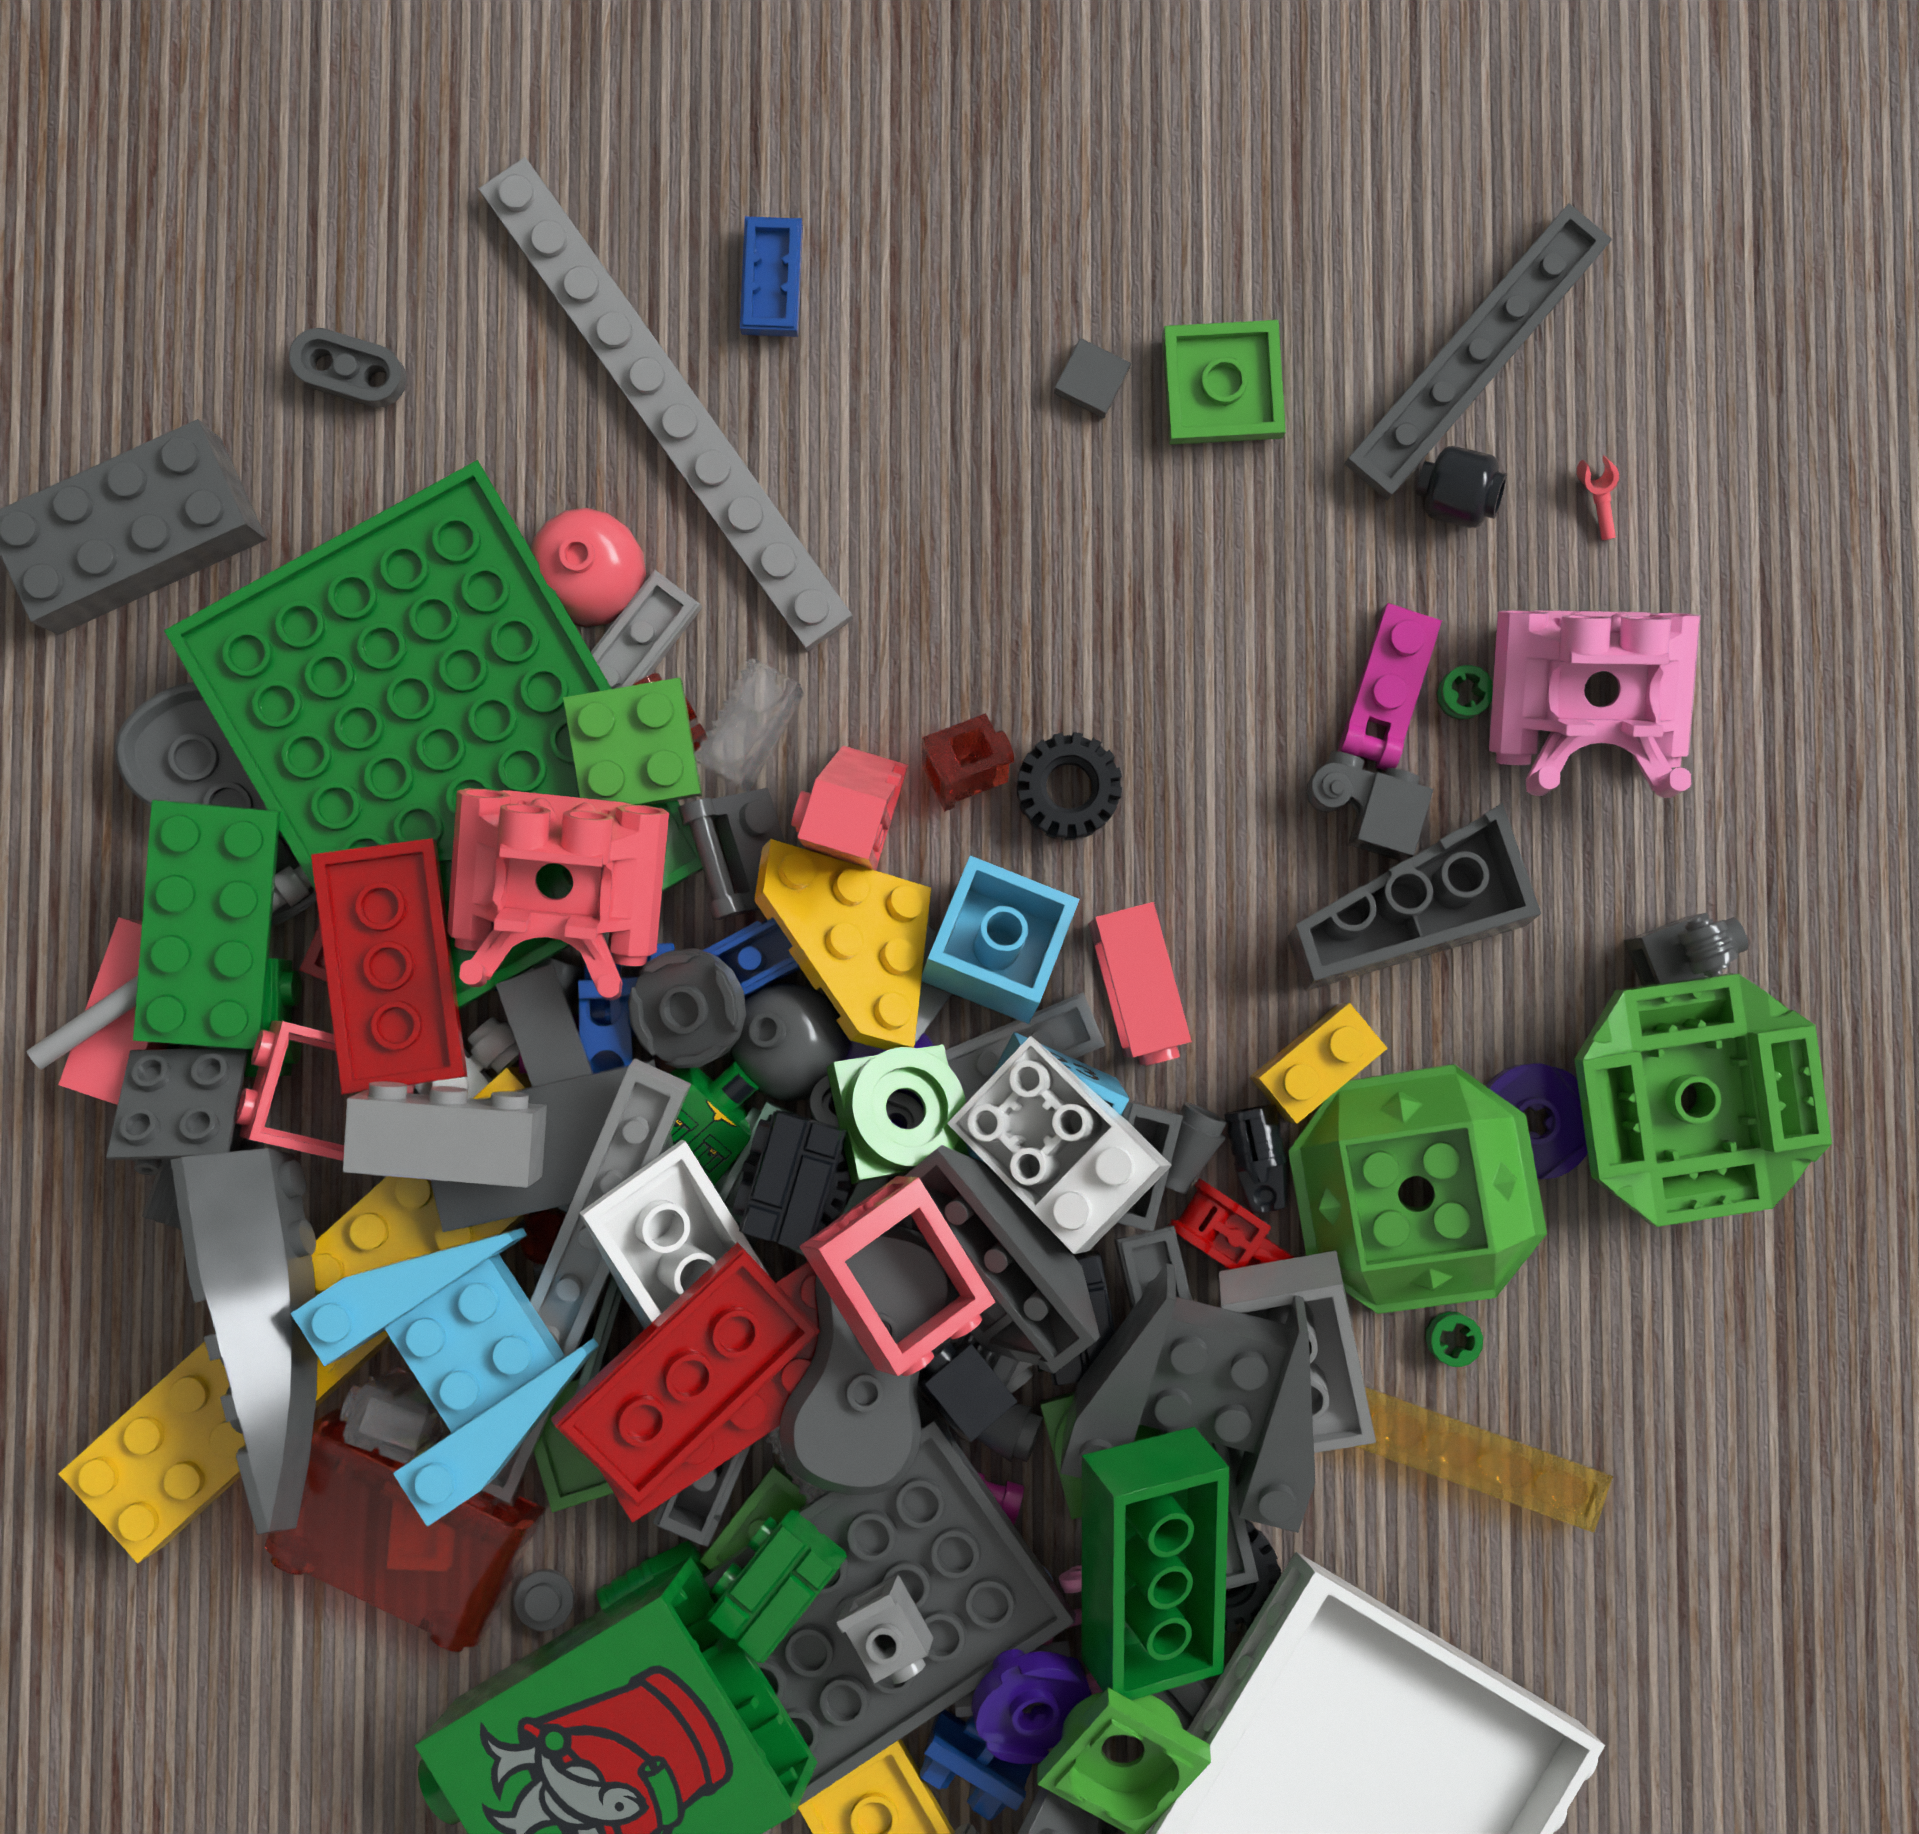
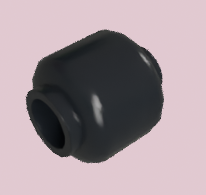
[1416,446,1507,528]

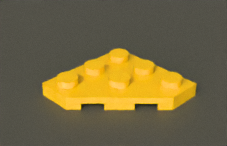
[754,839,931,1050]

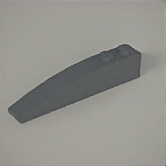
[171,1148,318,1535]

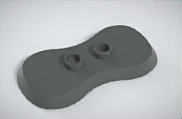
[115,682,317,926]
[779,1225,956,1495]

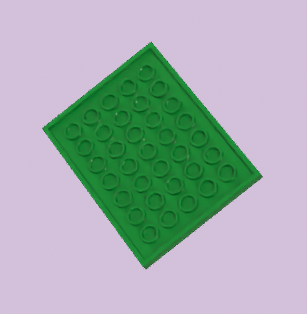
[164,460,703,1010]

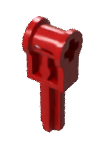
[1167,1178,1296,1269]

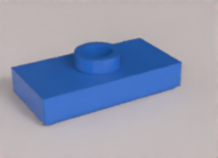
[740,216,803,337]

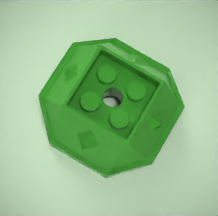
[1574,973,1832,1227]
[1289,1064,1547,1314]

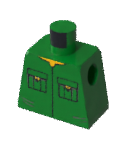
[669,1062,759,1186]

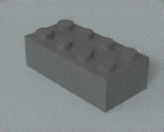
[0,419,267,635]

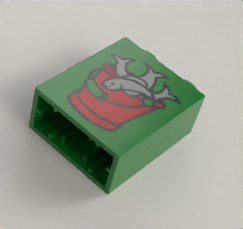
[414,1556,818,1834]

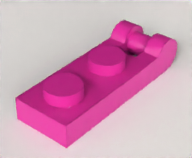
[1338,603,1442,771]

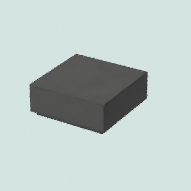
[1054,338,1131,418]

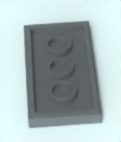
[430,1060,673,1232]

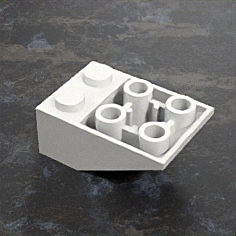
[947,1036,1172,1254]

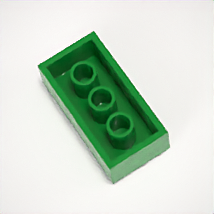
[1082,1427,1229,1700]

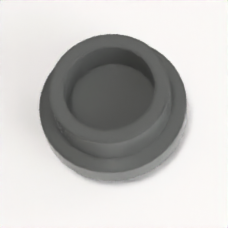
[514,1569,575,1631]

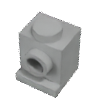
[836,1574,934,1684]

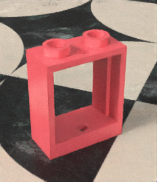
[1088,902,1192,1066]
[235,1021,416,1161]
[799,1176,995,1376]

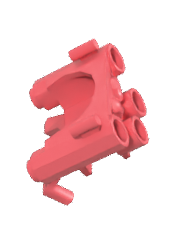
[447,788,669,1000]

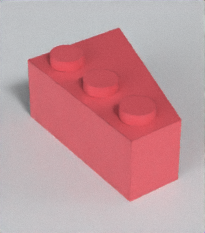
[791,745,908,871]

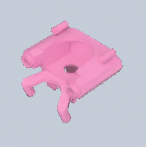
[1489,610,1701,798]

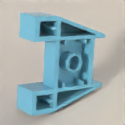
[290,1228,599,1527]

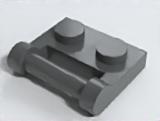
[678,788,785,921]

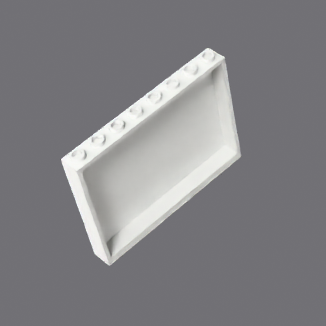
[1124,1552,1605,1834]

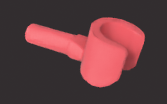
[1576,455,1619,540]

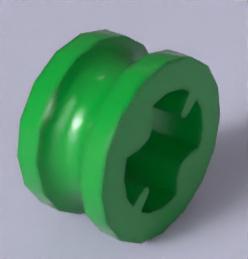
[1436,665,1493,720]
[1425,1311,1483,1367]

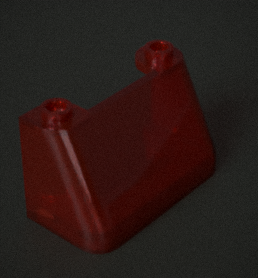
[265,1408,546,1652]

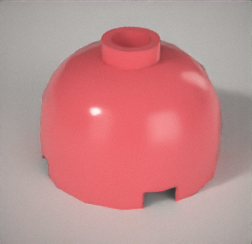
[530,508,646,627]

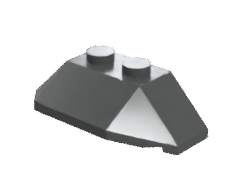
[902,1145,1100,1374]

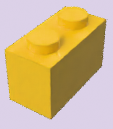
[1250,1003,1388,1124]

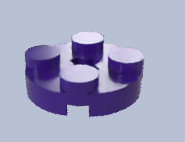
[1486,1063,1588,1179]
[971,1649,1092,1764]

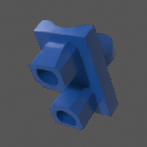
[919,1709,1032,1821]

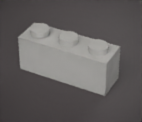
[343,1081,547,1188]

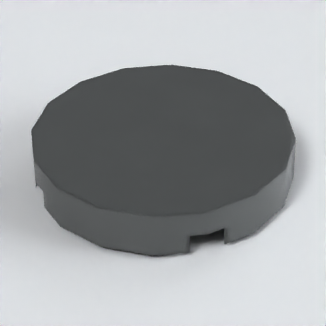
[628,948,746,1068]

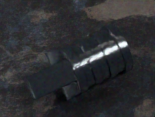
[1224,1104,1289,1214]

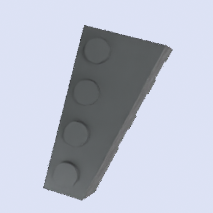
[1287,803,1541,991]

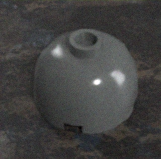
[730,982,850,1102]

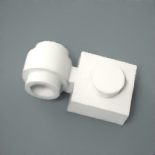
[415,1017,519,1098]

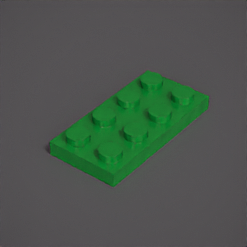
[133,799,281,1049]

